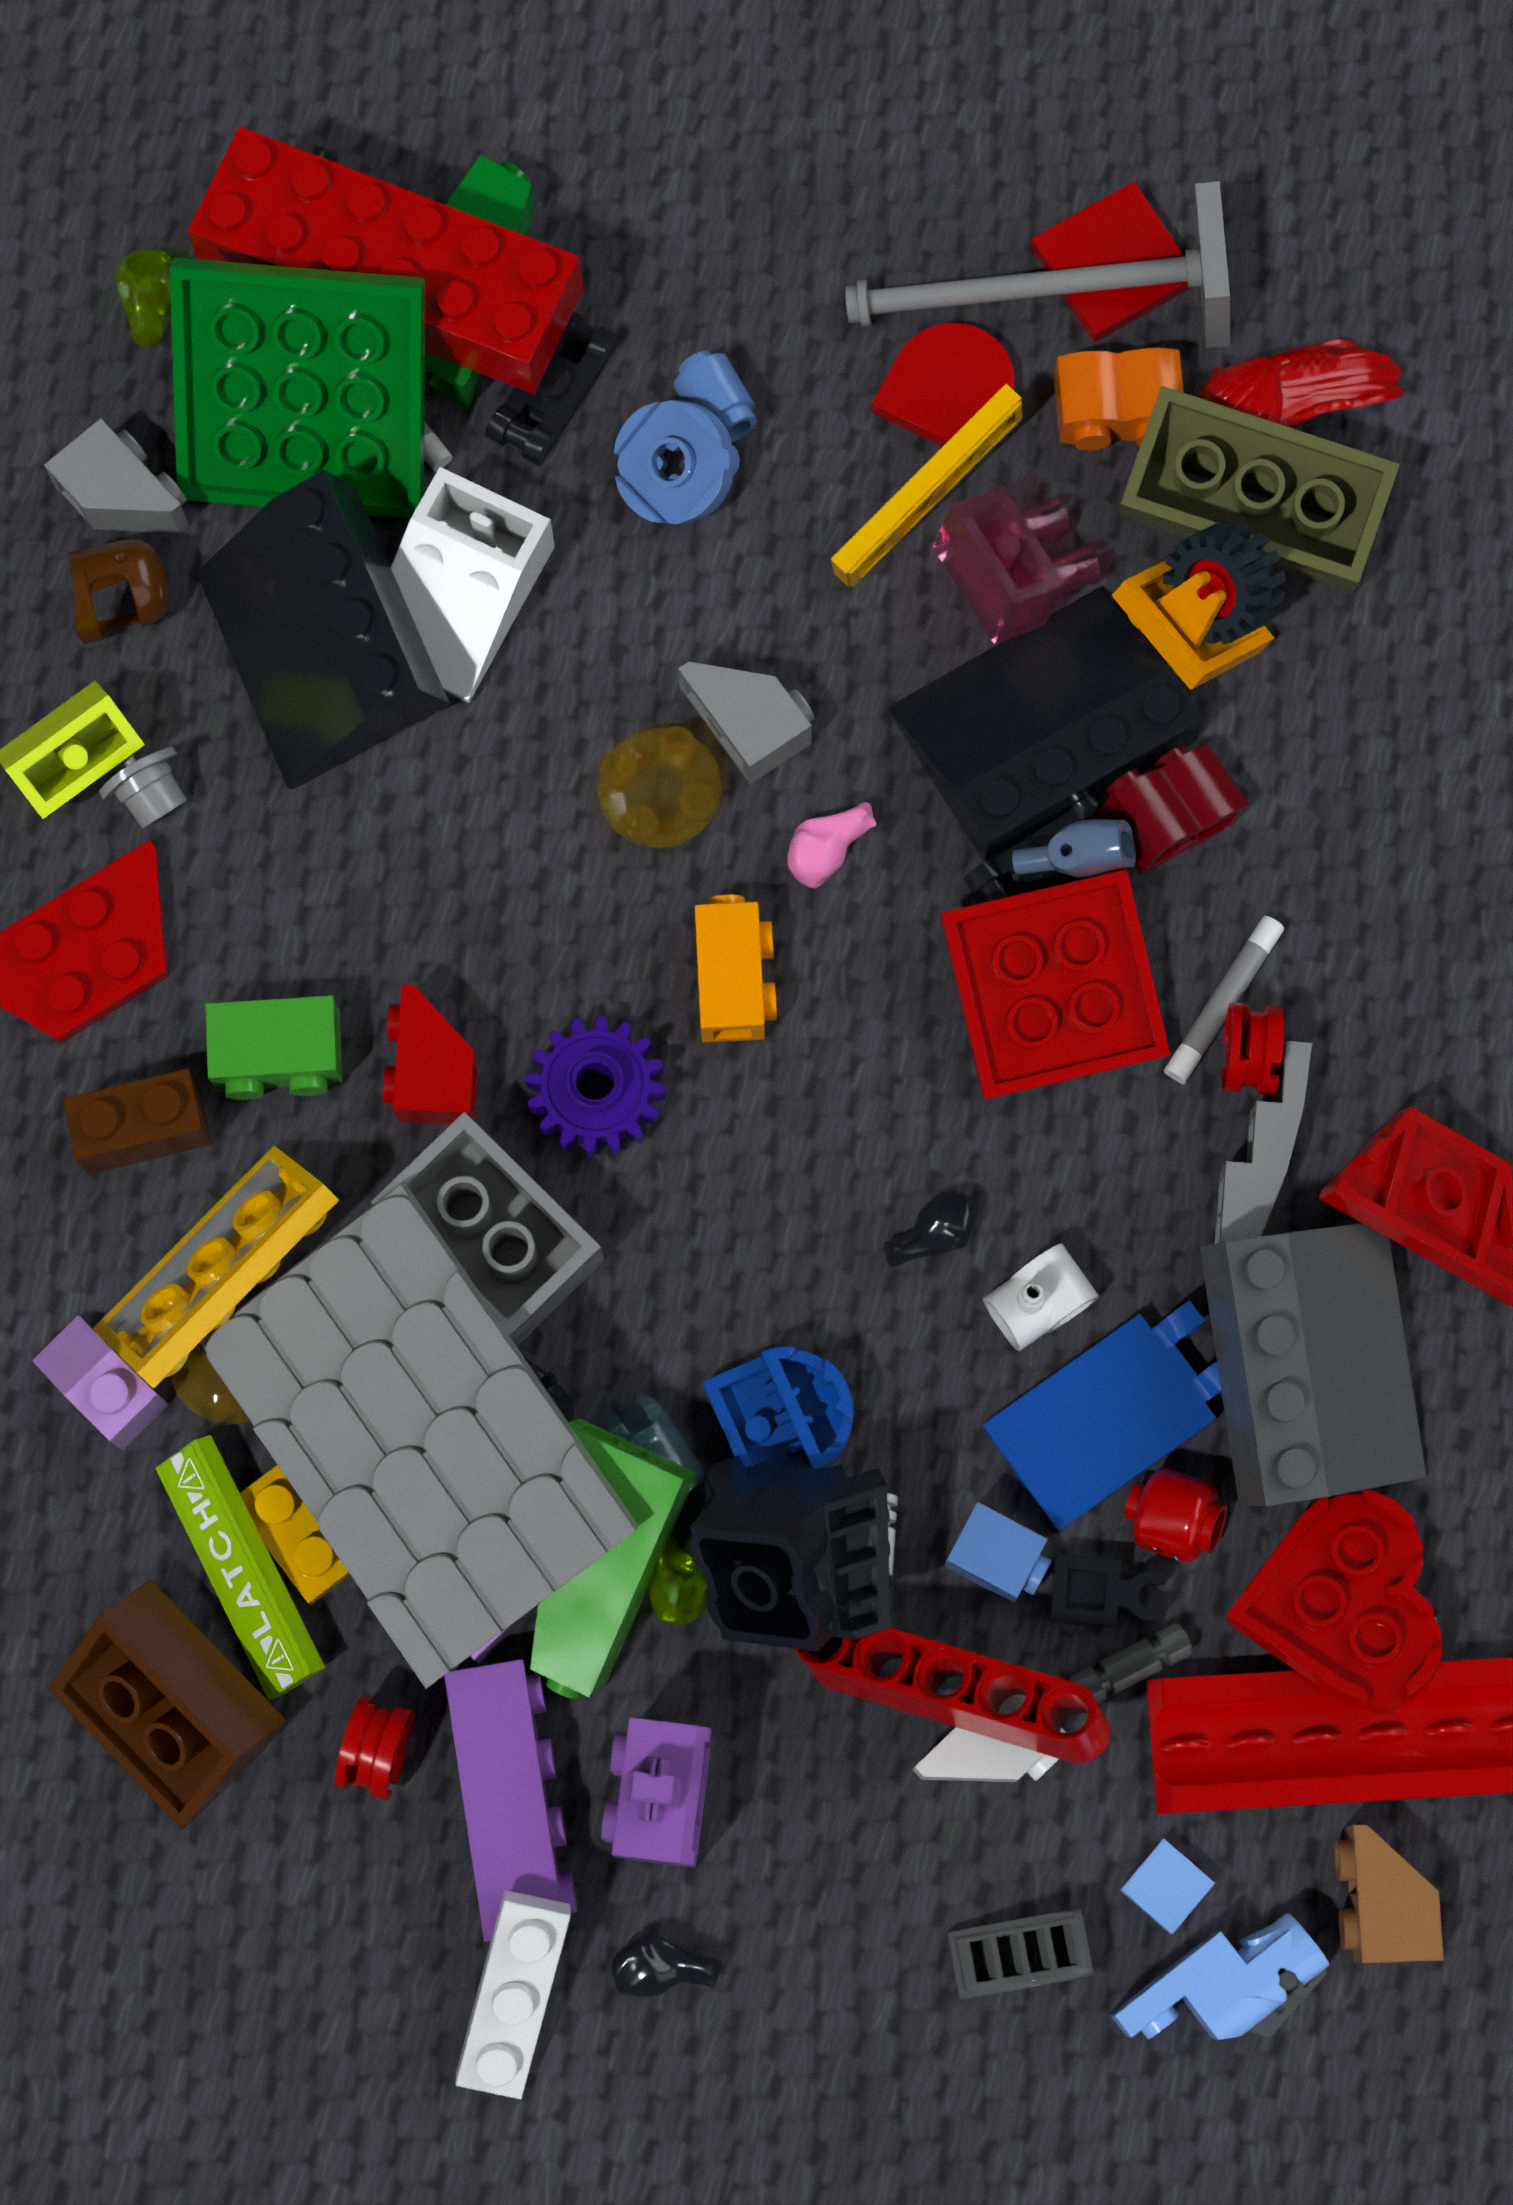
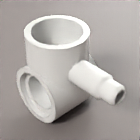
[983,1243,1099,1351]

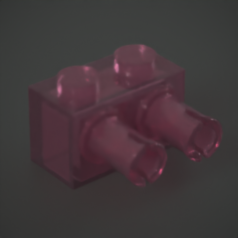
[933,487,1101,645]

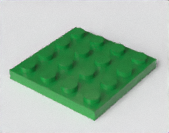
[169,257,425,519]

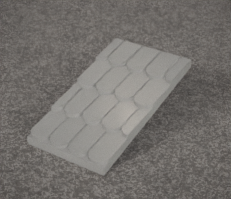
[200,1180,637,1689]

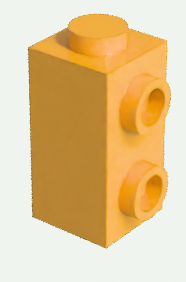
[695,894,777,1043]

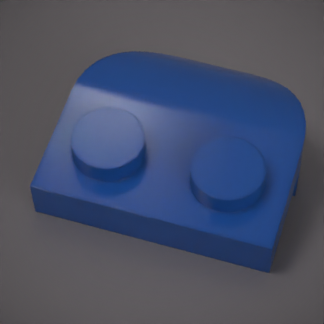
[702,1347,853,1469]

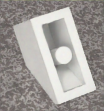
[913,1694,1066,1782]

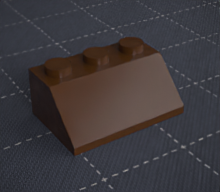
[48,1580,286,1830]

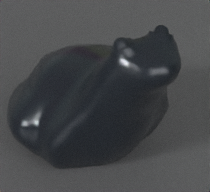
[884,1189,977,1267]
[611,1933,723,1997]

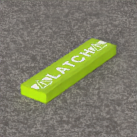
[155,1435,325,1700]

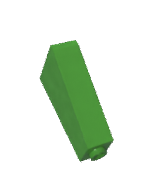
[530,1418,697,1699]

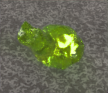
[114,249,173,348]
[648,1534,708,1625]

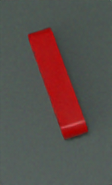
[795,1628,1111,1763]

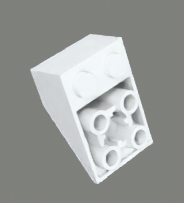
[391,467,555,703]

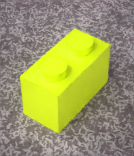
[0,681,145,819]

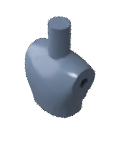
[1012,819,1136,878]

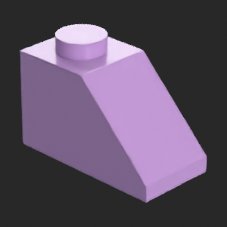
[32,1315,169,1451]

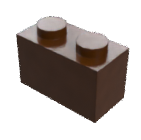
[62,1068,213,1175]

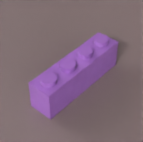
[444,1659,578,1942]

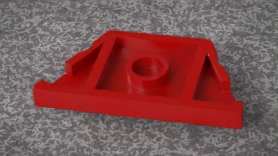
[0,840,169,1044]
[1319,1106,1513,1306]

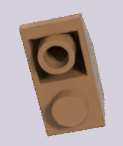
[1334,1825,1444,1963]

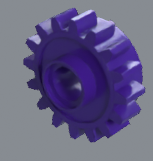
[526,1016,666,1159]

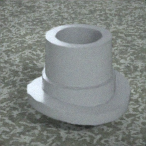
[99,746,187,829]

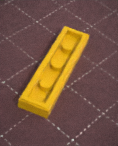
[831,383,1022,588]

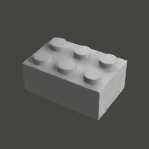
[371,1112,604,1346]

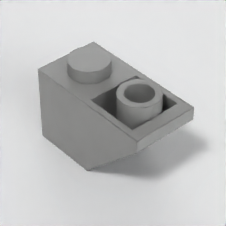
[44,418,189,533]

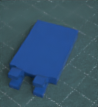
[982,1300,1222,1533]

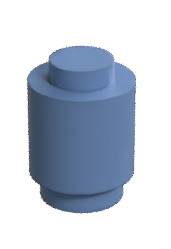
[673,351,757,443]

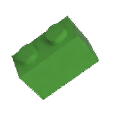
[205,995,343,1100]

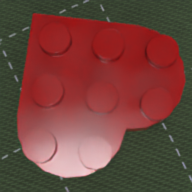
[1226,1490,1442,1715]

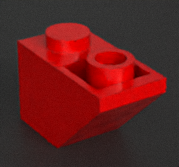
[383,984,478,1125]

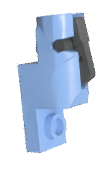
[1110,1913,1329,2040]

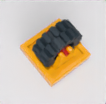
[1112,521,1286,690]

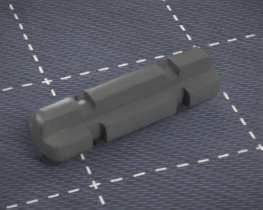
[1068,1623,1193,1703]

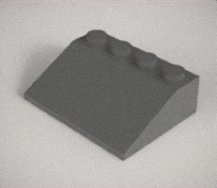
[1200,1223,1427,1507]

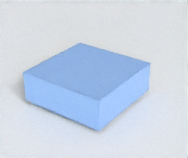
[1119,1838,1215,1935]

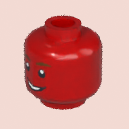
[1125,1468,1227,1562]

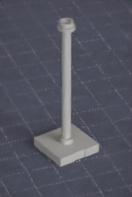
[845,181,1230,348]

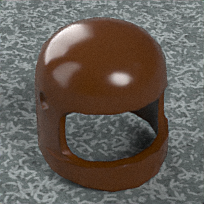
[69,539,170,644]

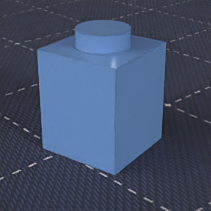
[945,1502,1051,1603]

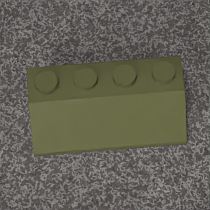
[1119,386,1400,593]

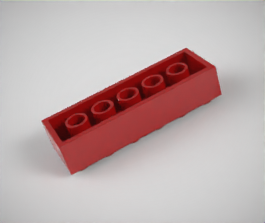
[187,126,584,395]

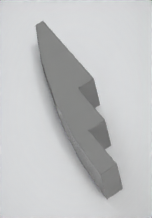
[1214,1041,1312,1244]

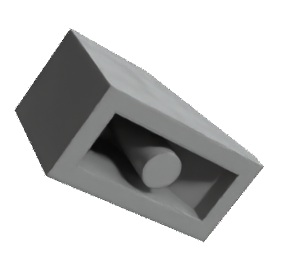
[678,661,815,784]

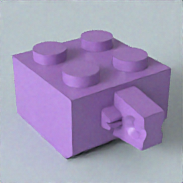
[601,1717,713,1868]

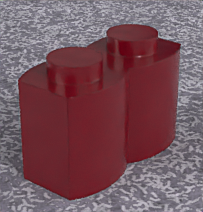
[1098,744,1250,874]

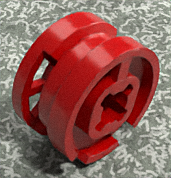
[1221,1002,1284,1095]
[334,1696,415,1801]

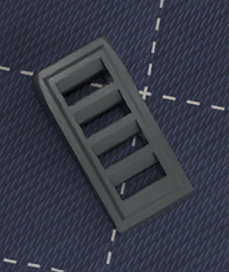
[947,1908,1094,2000]

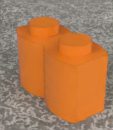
[1053,348,1184,451]

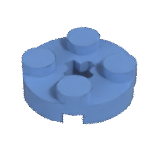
[614,400,740,525]

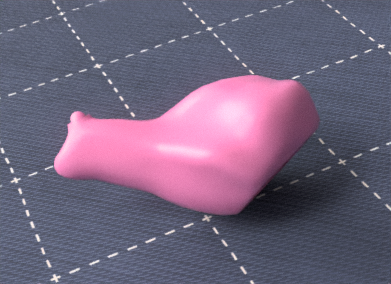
[788,802,877,888]

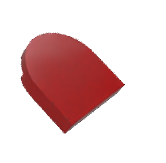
[871,323,1015,465]

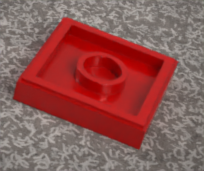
[1030,181,1191,343]

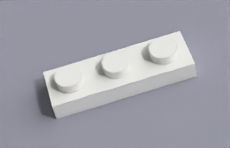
[455,1890,571,2099]

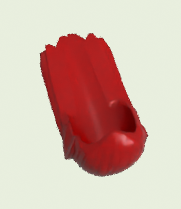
[1198,339,1404,429]

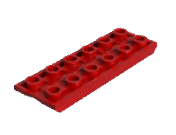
[1146,1657,1513,1815]

